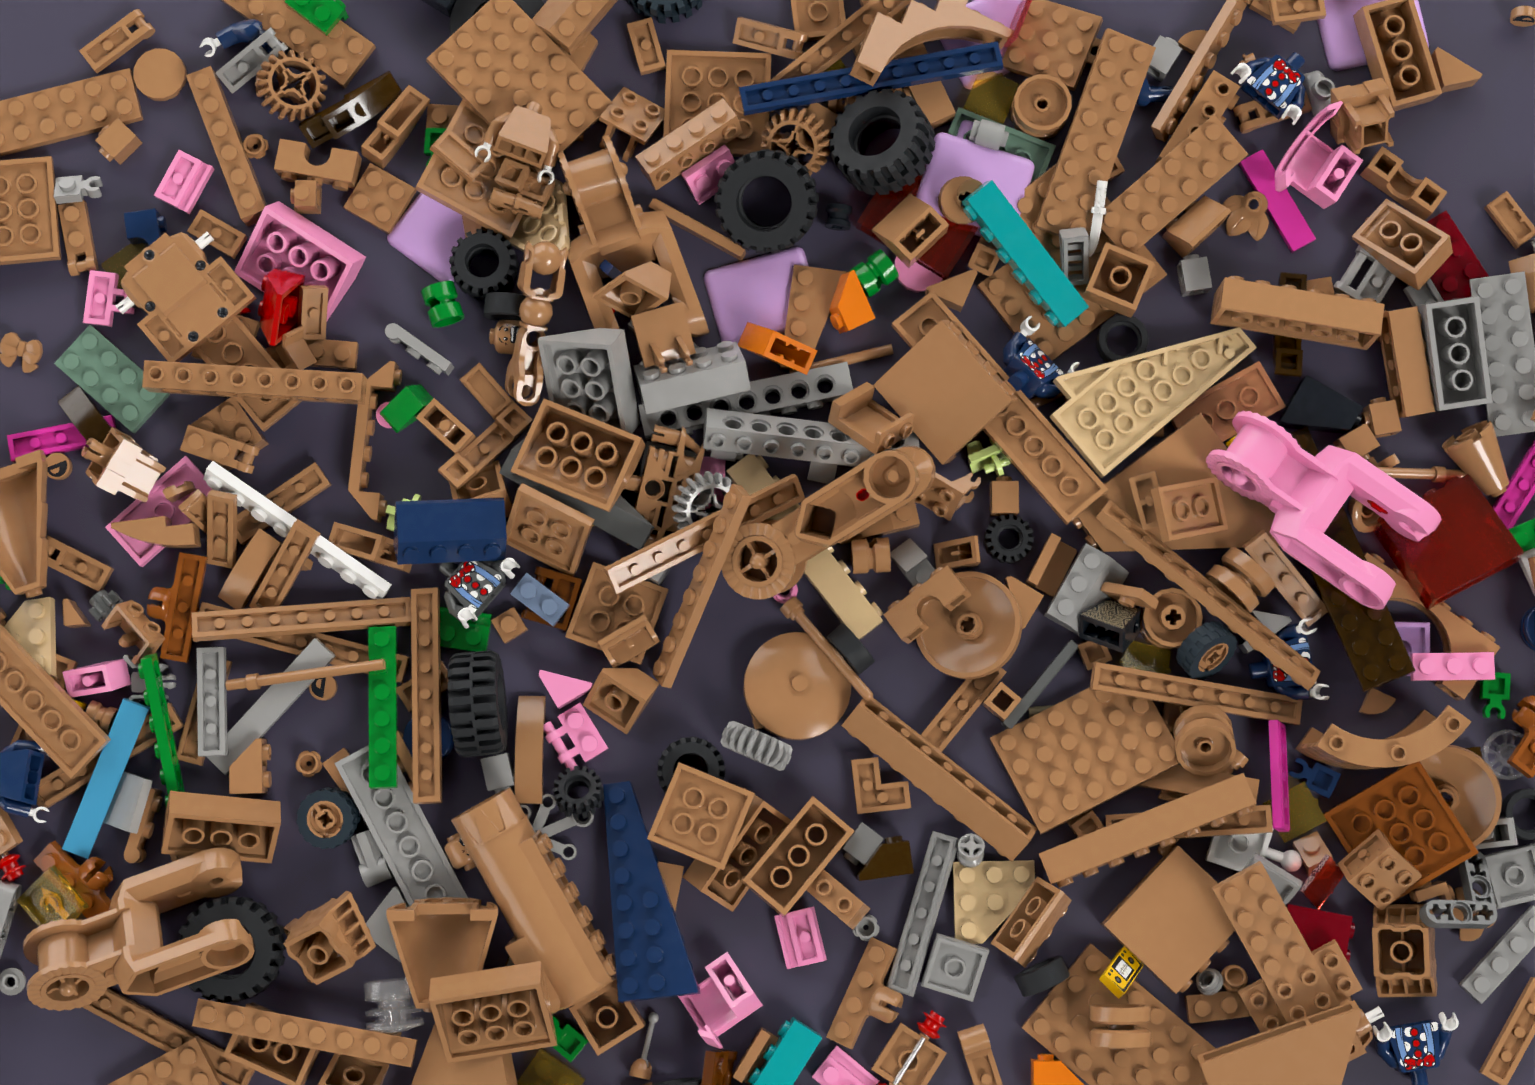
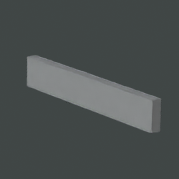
[207,638,336,775]
[886,831,959,997]

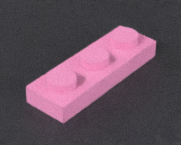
[1410,652,1495,681]

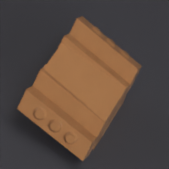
[283,891,376,985]
[1372,904,1438,997]

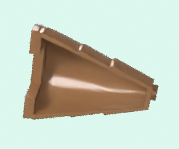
[0,450,49,598]

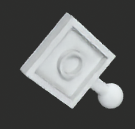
[1205,825,1302,872]

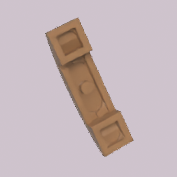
[438,402,533,489]
[515,696,546,804]

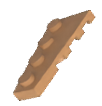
[780,265,846,370]

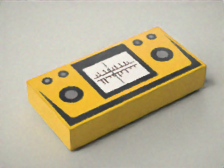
[1099,947,1144,999]

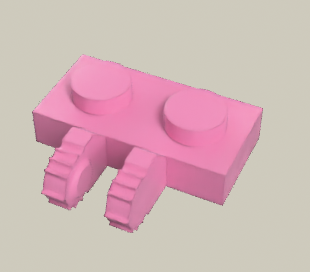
[83,270,135,327]

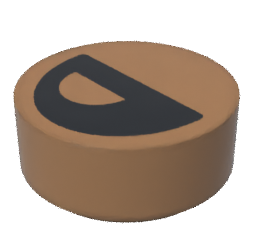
[1510,6,1535,27]
[46,453,73,480]
[309,677,338,701]

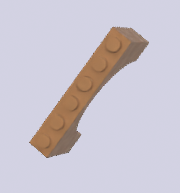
[1364,553,1500,701]

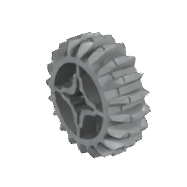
[671,471,734,530]
[720,721,793,771]

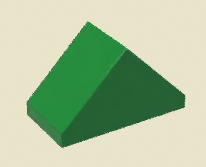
[380,384,433,433]

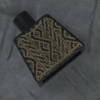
[1079,599,1141,653]

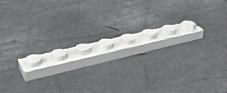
[203,461,392,599]

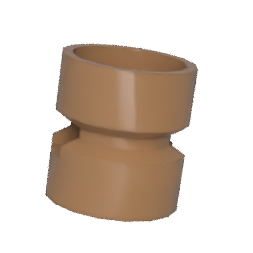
[851,537,891,574]

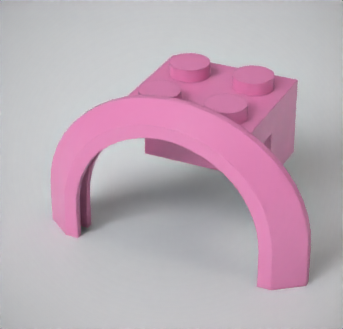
[1275,101,1363,209]
[678,952,763,1049]

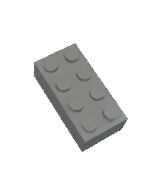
[1417,296,1493,411]
[633,341,751,414]

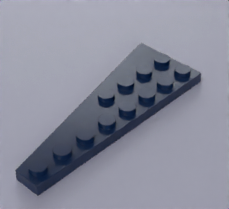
[603,781,700,1003]

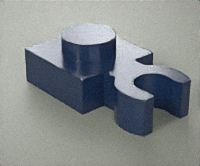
[1289,758,1341,799]

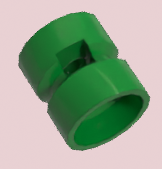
[849,249,899,298]
[421,281,464,328]

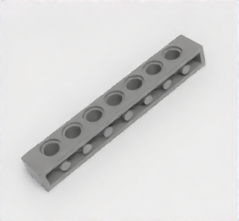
[638,362,853,442]
[703,408,920,467]

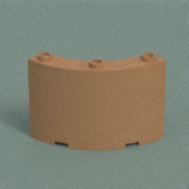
[1295,705,1472,770]

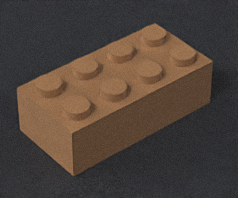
[1353,0,1442,112]
[742,796,855,917]

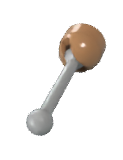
[629,1012,659,1080]

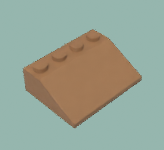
[511,398,646,512]
[429,961,557,1063]

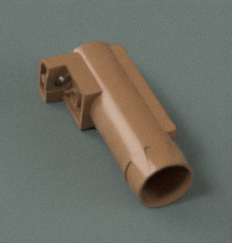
[451,787,617,1014]

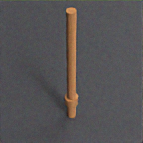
[1377,466,1465,483]
[225,659,386,691]

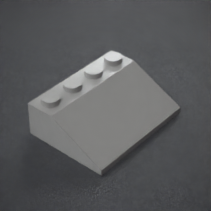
[538,328,640,434]

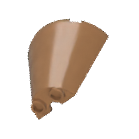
[386,897,498,1012]

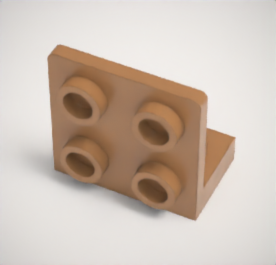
[1337,829,1422,910]

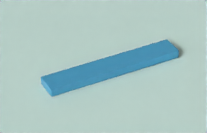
[62,698,150,859]

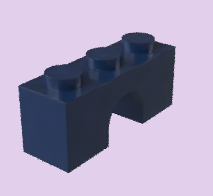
[124,208,167,246]

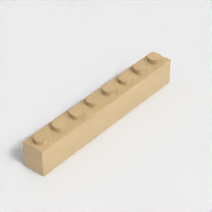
[726,454,883,640]

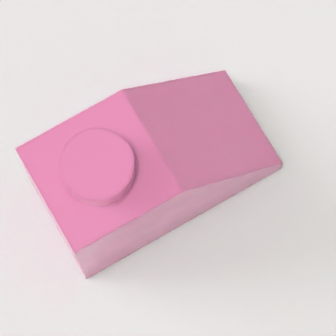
[63,659,131,698]

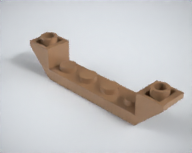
[348,361,402,523]

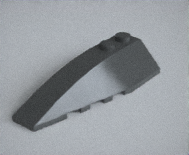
[499,438,654,550]

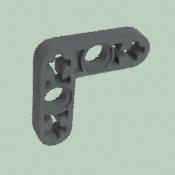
[1419,851,1497,929]

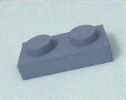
[510,572,570,627]

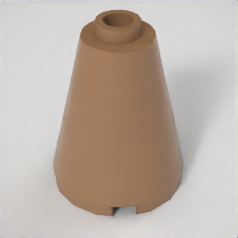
[1442,420,1509,497]

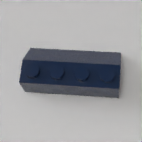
[393,498,507,565]

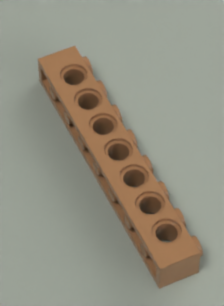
[142,360,367,405]

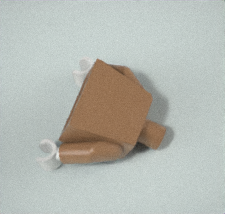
[475,102,560,185]

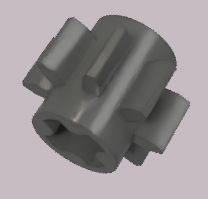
[88,590,124,622]

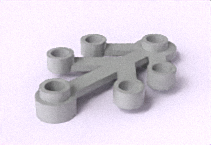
[520,794,594,860]

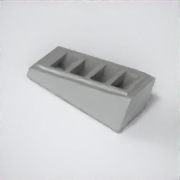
[1059,227,1089,285]

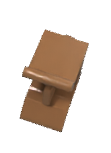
[265,325,317,370]

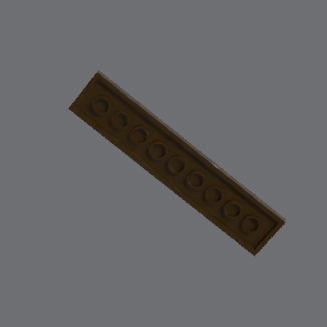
[1291,427,1416,692]

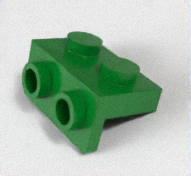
[284,0,349,36]

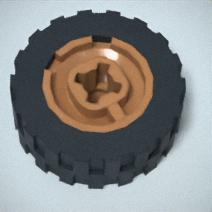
[1176,621,1237,680]
[296,787,361,849]

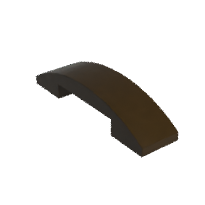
[1273,272,1307,377]
[58,385,112,443]

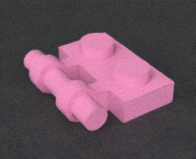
[544,703,609,771]

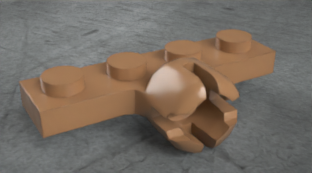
[826,937,903,1049]

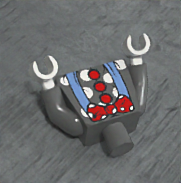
[439,558,520,629]

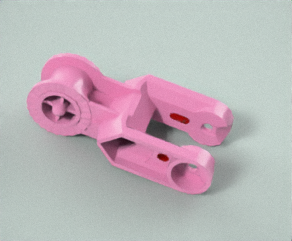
[1206,410,1442,610]

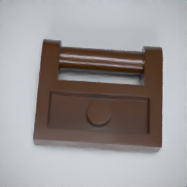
[521,566,583,631]
[701,1049,738,1085]

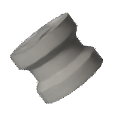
[957,833,985,868]

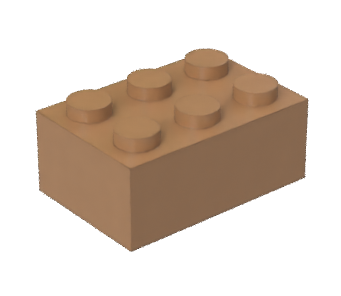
[223,1002,320,1085]

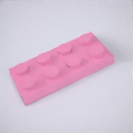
[105,456,213,567]

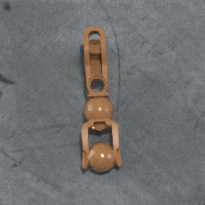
[505,241,569,406]

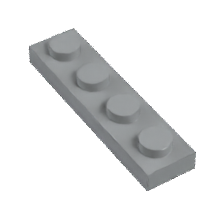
[197,647,227,757]
[1459,905,1535,1004]

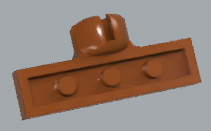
[146,552,208,663]
[1507,695,1535,778]
[33,840,113,918]

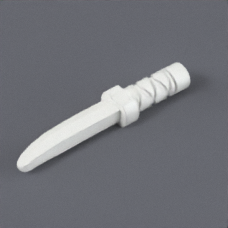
[1089,180,1108,257]

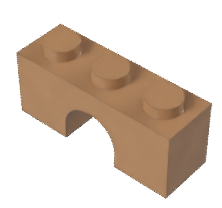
[274,139,362,191]
[1360,146,1447,220]
[883,565,971,644]

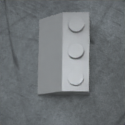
[1043,543,1129,636]

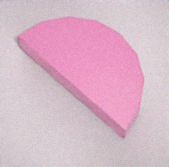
[894,256,943,293]

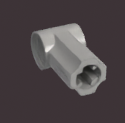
[351,830,393,888]

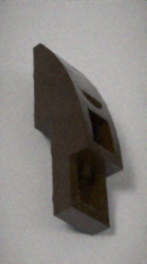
[299,70,403,148]

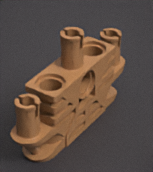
[624,424,705,548]

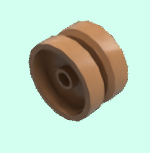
[1011,74,1072,140]
[1205,547,1275,613]
[1140,588,1203,650]
[1173,705,1236,776]
[1089,1004,1152,1049]

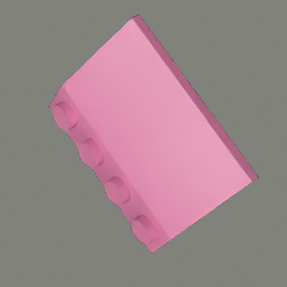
[234,201,366,321]

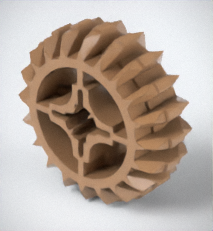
[255,50,327,122]
[761,107,831,176]

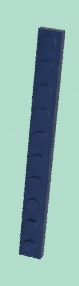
[739,41,1003,116]

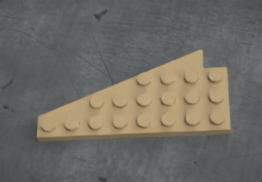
[1049,327,1257,478]

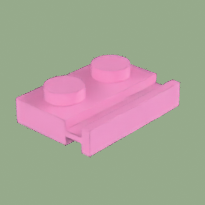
[681,144,735,205]
[154,150,214,215]
[774,906,827,969]
[812,1045,879,1085]

